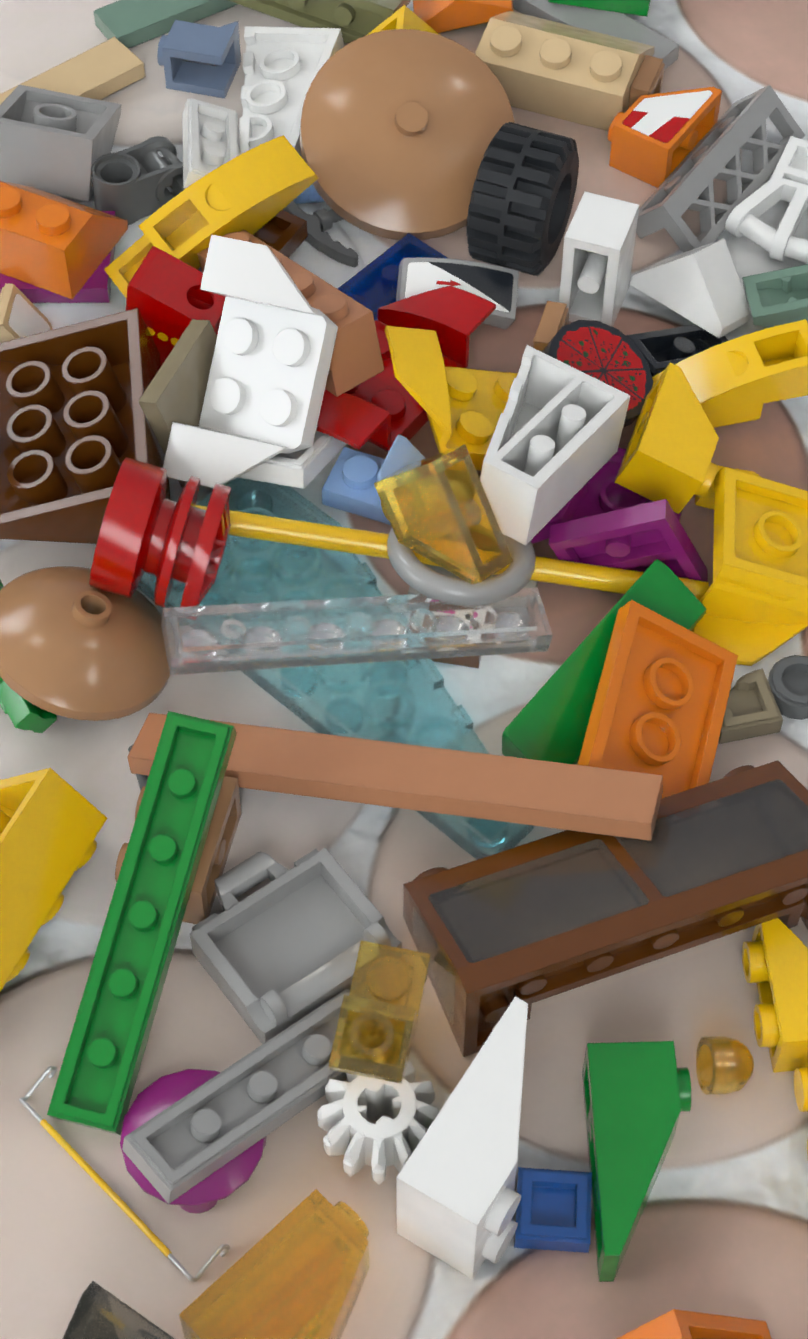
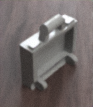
[190,847,402,1044]

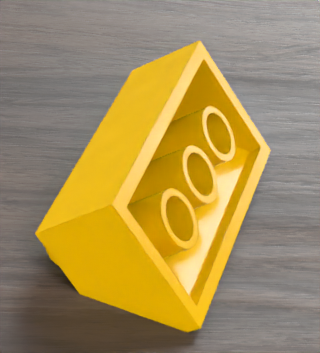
[0,768,107,992]

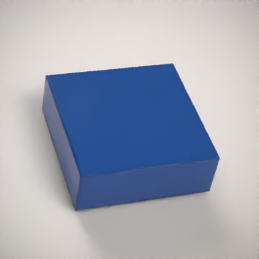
[514,1167,592,1253]

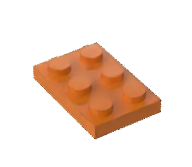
[577,600,738,829]

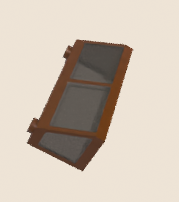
[403,760,808,1057]

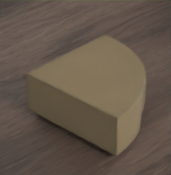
[718,668,783,744]

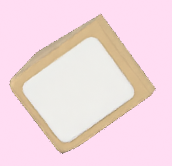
[0,283,52,343]

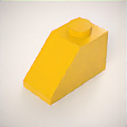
[615,363,719,514]

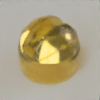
[696,1036,754,1095]

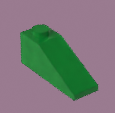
[582,1041,692,1282]

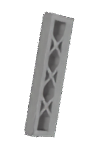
[636,85,805,253]

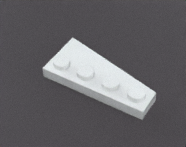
[239,26,344,156]

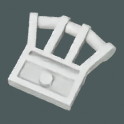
[725,136,808,264]

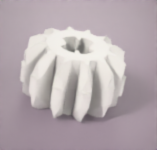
[317,1053,440,1185]

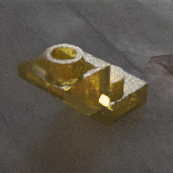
[328,940,430,1084]

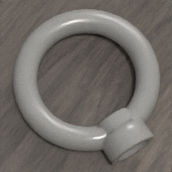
[387,479,536,606]

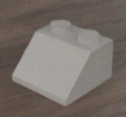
[0,85,121,203]

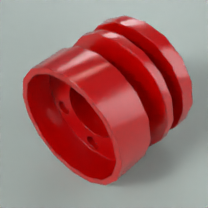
[89,457,231,616]

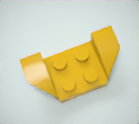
[385,326,518,471]
[692,466,808,666]

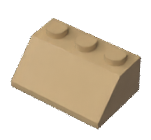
[475,11,655,131]

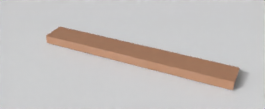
[127,713,663,841]

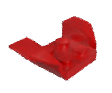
[316,286,496,452]

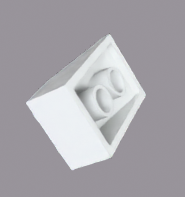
[396,997,528,1279]

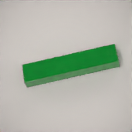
[502,559,707,765]

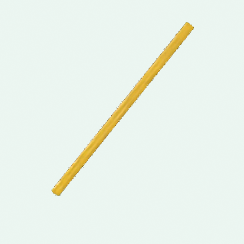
[195,505,709,600]

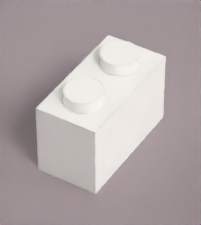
[559,191,639,327]

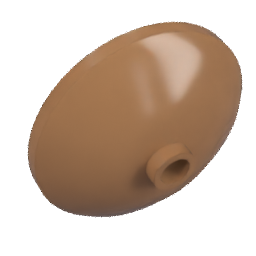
[0,566,175,721]

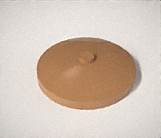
[300,29,514,241]

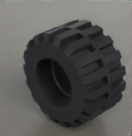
[466,122,579,276]

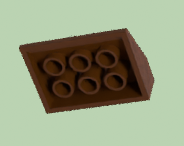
[0,308,171,544]

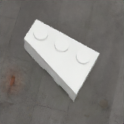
[473,345,631,546]

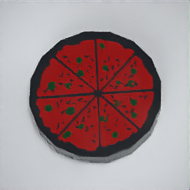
[542,320,653,428]

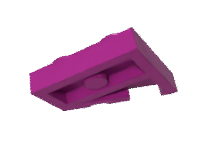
[549,499,708,582]

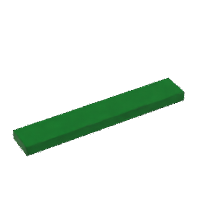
[47,711,237,1135]

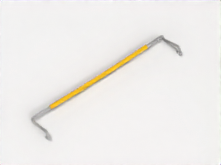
[19,1066,230,1282]

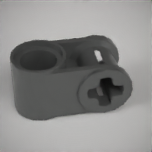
[92,136,184,225]

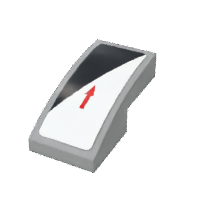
[396,257,519,330]

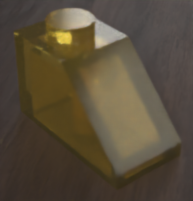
[374,444,513,585]

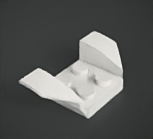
[163,235,338,488]

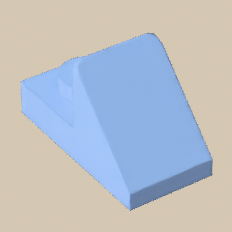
[322,434,446,536]

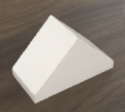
[630,238,751,338]

